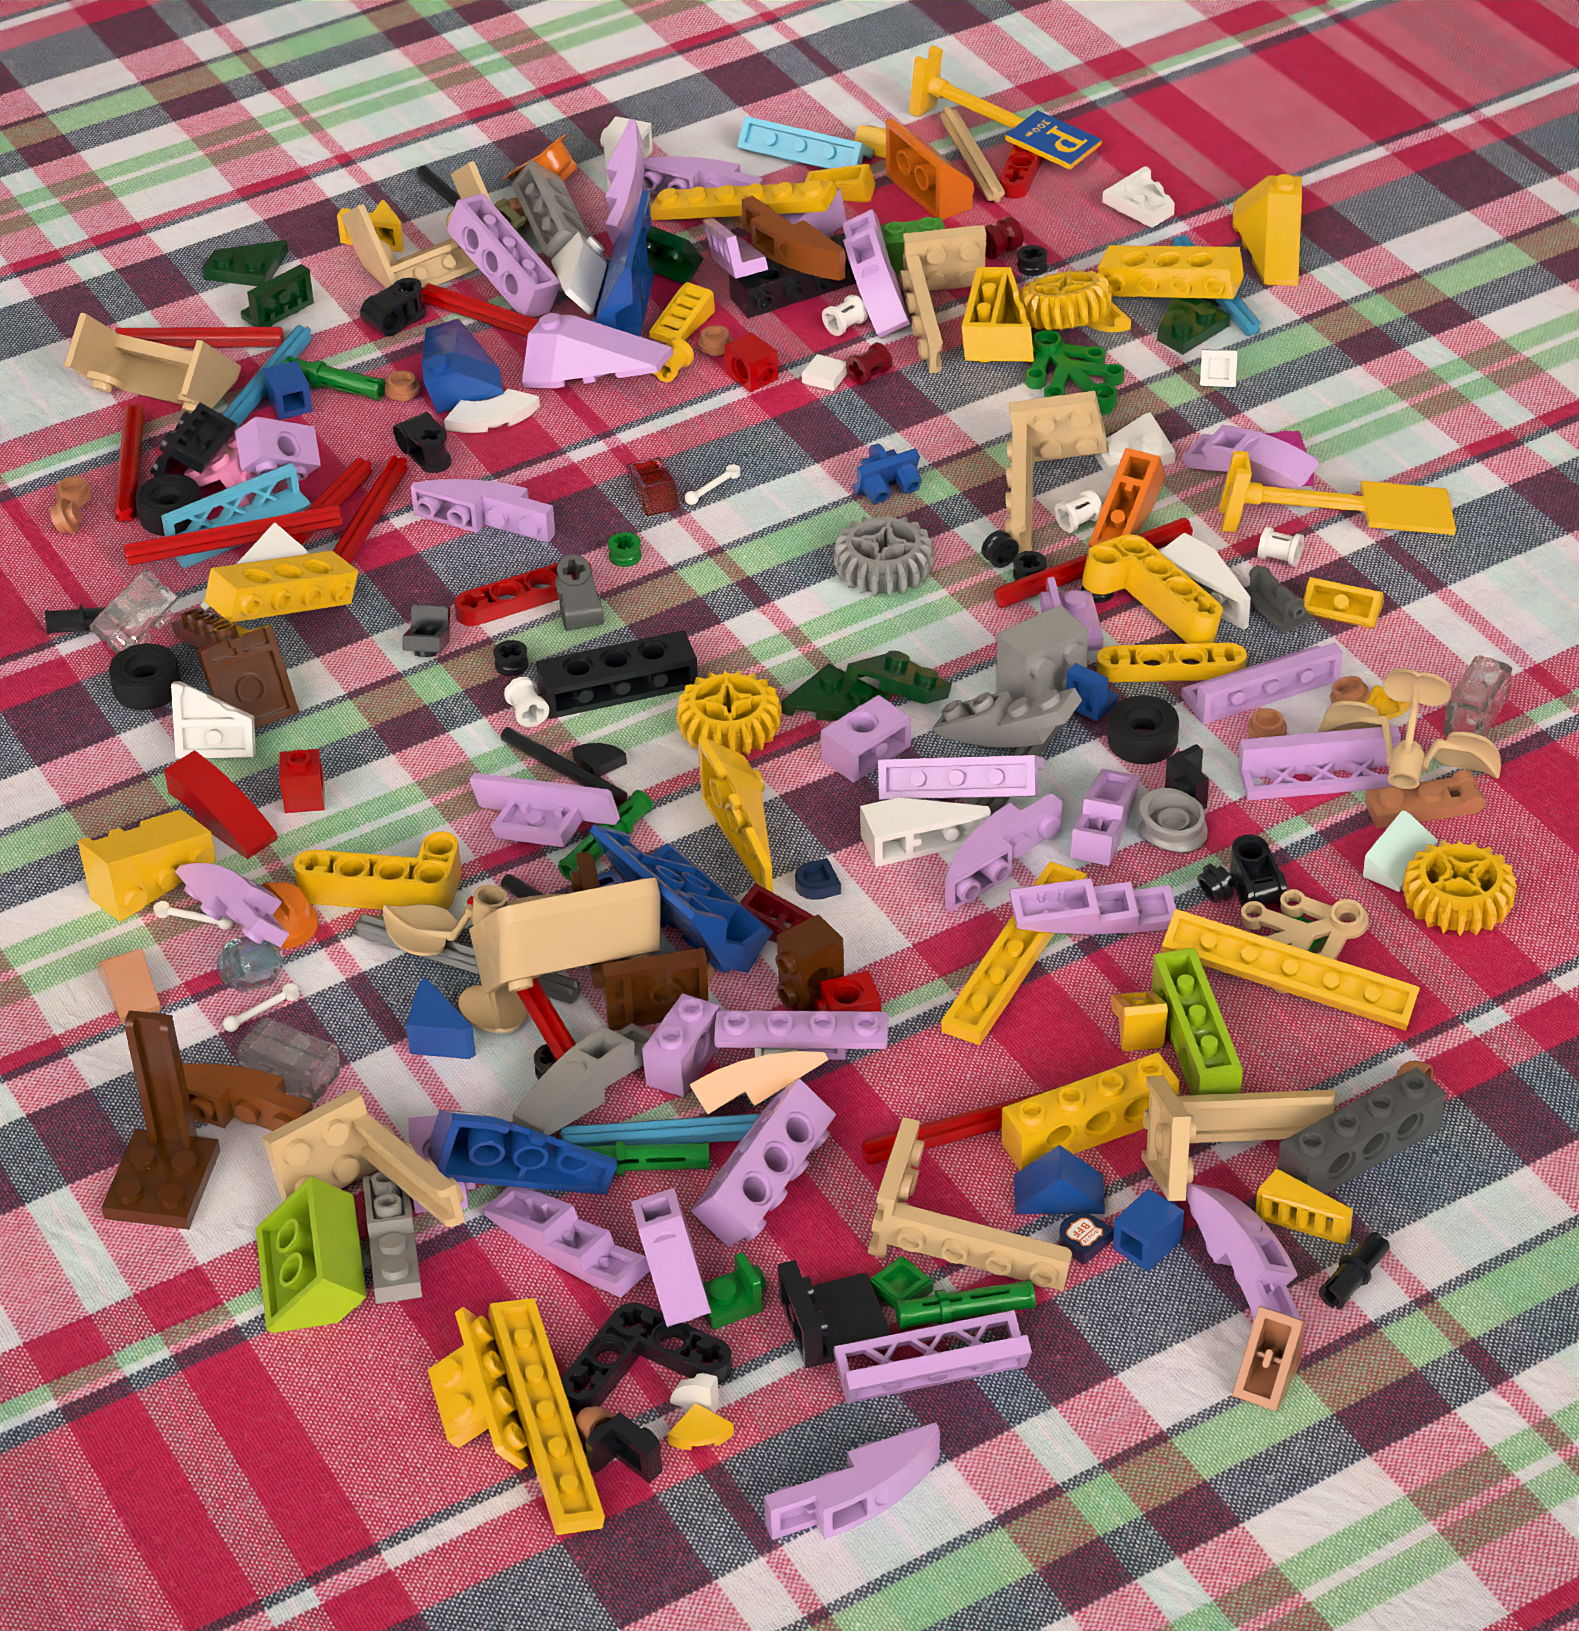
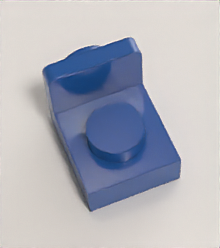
[1066,663,1119,721]

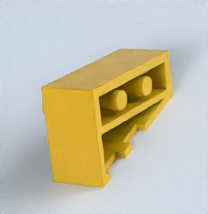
[962,267,1034,363]
[78,809,216,922]

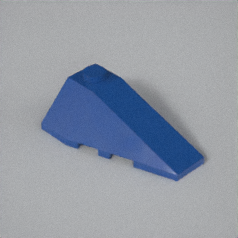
[421,318,504,414]
[430,1110,617,1195]

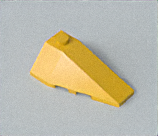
[1232,174,1302,286]
[698,737,773,892]

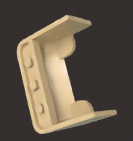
[341,161,491,292]
[64,313,241,413]
[469,878,661,994]

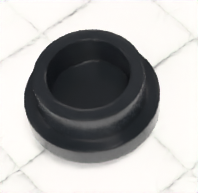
[1197,863,1234,903]

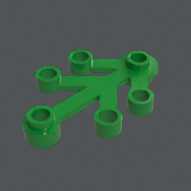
[1025,330,1124,415]

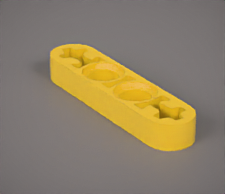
[1096,643,1247,683]

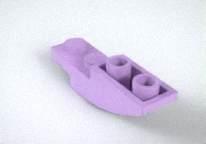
[642,156,764,195]
[842,209,910,338]
[1182,425,1320,489]
[411,479,555,543]
[945,793,1062,912]
[175,863,289,947]
[1186,1184,1301,1320]
[764,1422,940,1540]

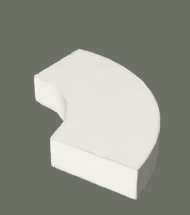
[444,389,540,433]

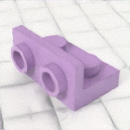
[1040,577,1104,651]

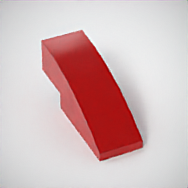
[164,750,278,859]

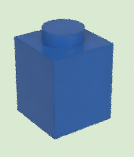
[263,361,313,420]
[1113,1188,1184,1272]

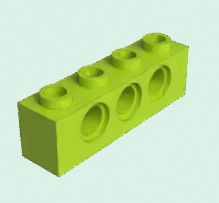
[1152,948,1243,1095]

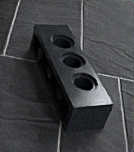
[729,233,856,318]
[536,630,698,719]

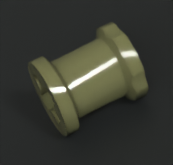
[494,198,530,237]

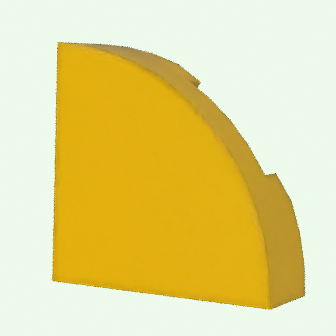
[1087,302,1131,332]
[1365,685,1411,720]
[668,1403,734,1450]

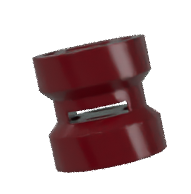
[984,216,1024,259]

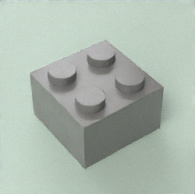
[996,605,1088,701]

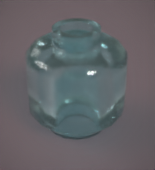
[217,936,283,992]

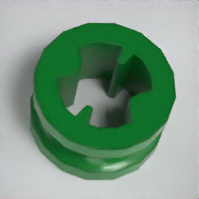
[608,532,642,567]

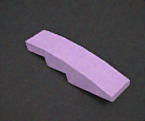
[605,119,644,245]
[1009,878,1176,934]
[483,1186,650,1298]

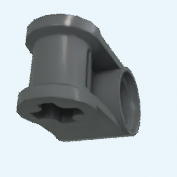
[555,554,604,631]

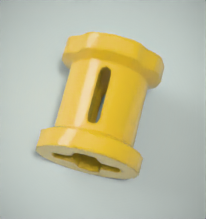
[653,338,694,382]

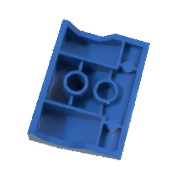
[590,190,655,337]
[590,824,773,973]

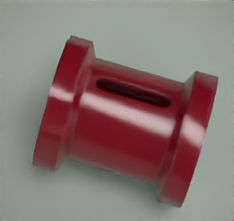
[846,342,893,385]

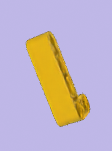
[1082,534,1223,644]
[293,831,462,910]

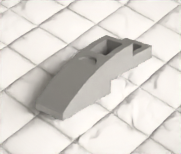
[932,688,1082,748]
[513,1023,652,1136]
[363,1172,422,1304]

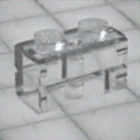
[90,569,178,654]
[1443,655,1512,737]
[237,1017,341,1103]

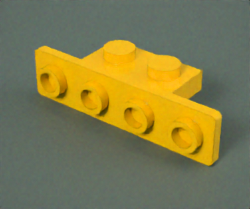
[428,1307,529,1470]

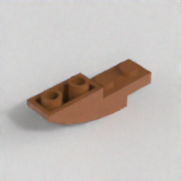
[742,195,846,281]
[182,1063,313,1131]

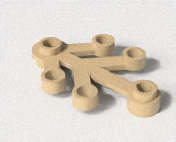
[1221,889,1369,994]

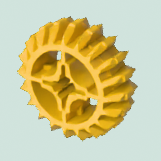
[1020,270,1112,331]
[676,669,782,756]
[1402,839,1517,936]

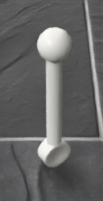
[685,464,740,505]
[153,901,233,930]
[223,983,299,1032]

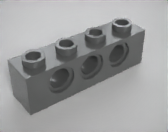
[1277,1067,1446,1194]

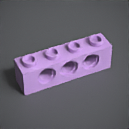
[447,193,561,318]
[690,1079,836,1247]

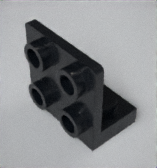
[150,402,237,477]
[778,1260,892,1369]

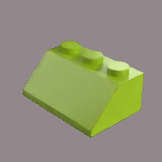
[256,1176,367,1333]

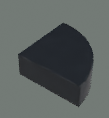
[572,743,627,777]

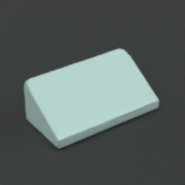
[1363,810,1438,892]

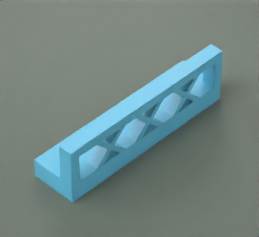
[737,116,874,169]
[161,463,311,569]

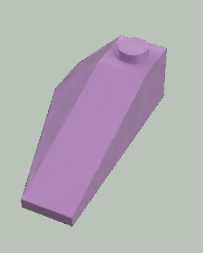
[522,313,673,389]

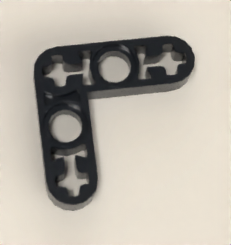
[561,1303,732,1413]

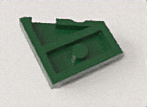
[202,240,288,286]
[1157,298,1230,355]
[845,651,952,705]
[781,663,889,722]

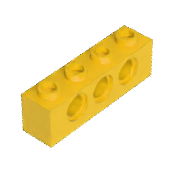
[1098,245,1244,299]
[204,550,358,623]
[1001,1052,1180,1171]

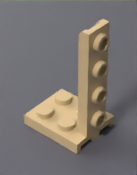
[899,225,986,374]
[1005,391,1108,554]
[1141,1076,1336,1201]
[262,1089,465,1227]
[867,1117,1072,1291]

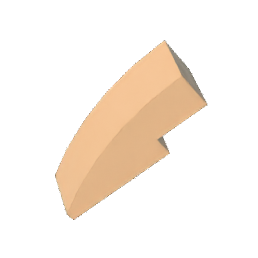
[689,1051,829,1115]

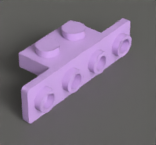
[469,773,620,847]
[714,1010,888,1060]

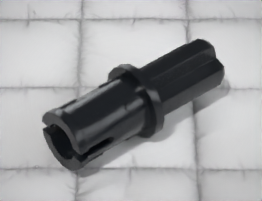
[45,605,122,635]
[1318,1232,1390,1310]

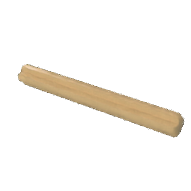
[940,106,1005,203]

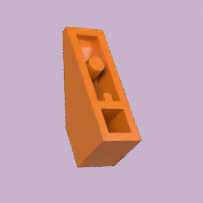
[1088,448,1166,547]

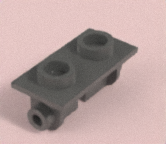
[1244,565,1314,634]

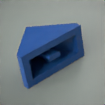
[406,978,476,1059]
[1014,1145,1105,1214]

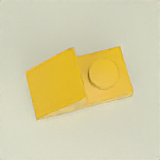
[337,200,404,253]
[1111,991,1168,1051]

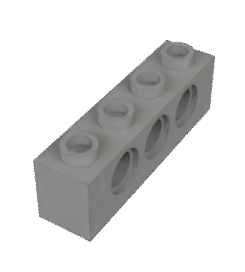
[511,160,589,259]

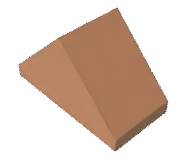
[96,948,161,1023]
[1232,1306,1305,1411]

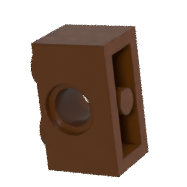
[775,914,844,1011]

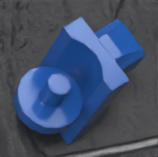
[852,443,922,505]

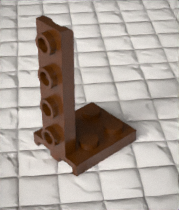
[171,608,299,729]
[570,852,709,1031]
[101,1010,220,1230]

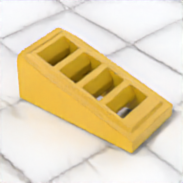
[805,164,876,202]
[649,282,715,343]
[1256,1169,1353,1245]

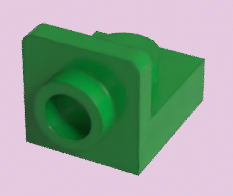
[703,1252,767,1330]

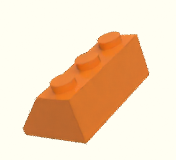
[886,118,974,220]

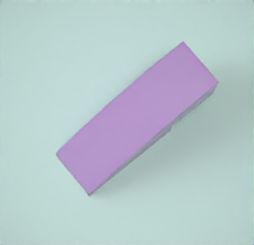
[1070,769,1141,866]

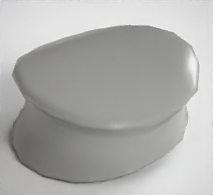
[1139,788,1208,853]

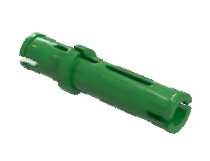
[283,356,386,401]
[558,790,654,881]
[578,1140,709,1176]
[894,1279,1036,1330]

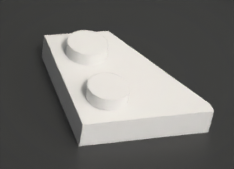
[1102,166,1175,228]
[1095,412,1176,477]
[171,681,256,758]

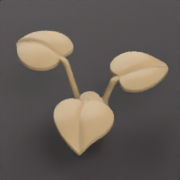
[1318,668,1501,789]
[383,885,564,1033]

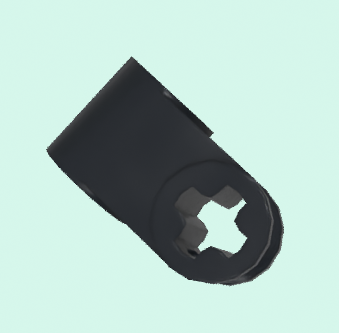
[360,277,427,337]
[393,412,452,473]
[1229,834,1288,907]

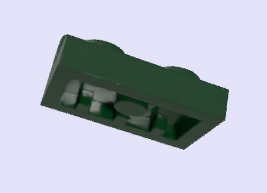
[646,225,704,285]
[240,264,314,327]

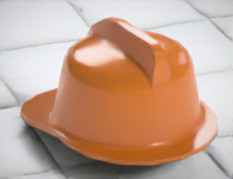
[503,134,577,181]
[261,881,318,949]

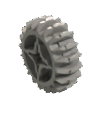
[834,514,934,597]

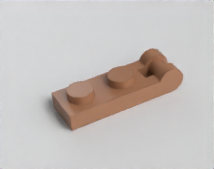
[1364,770,1486,829]

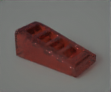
[626,457,680,516]

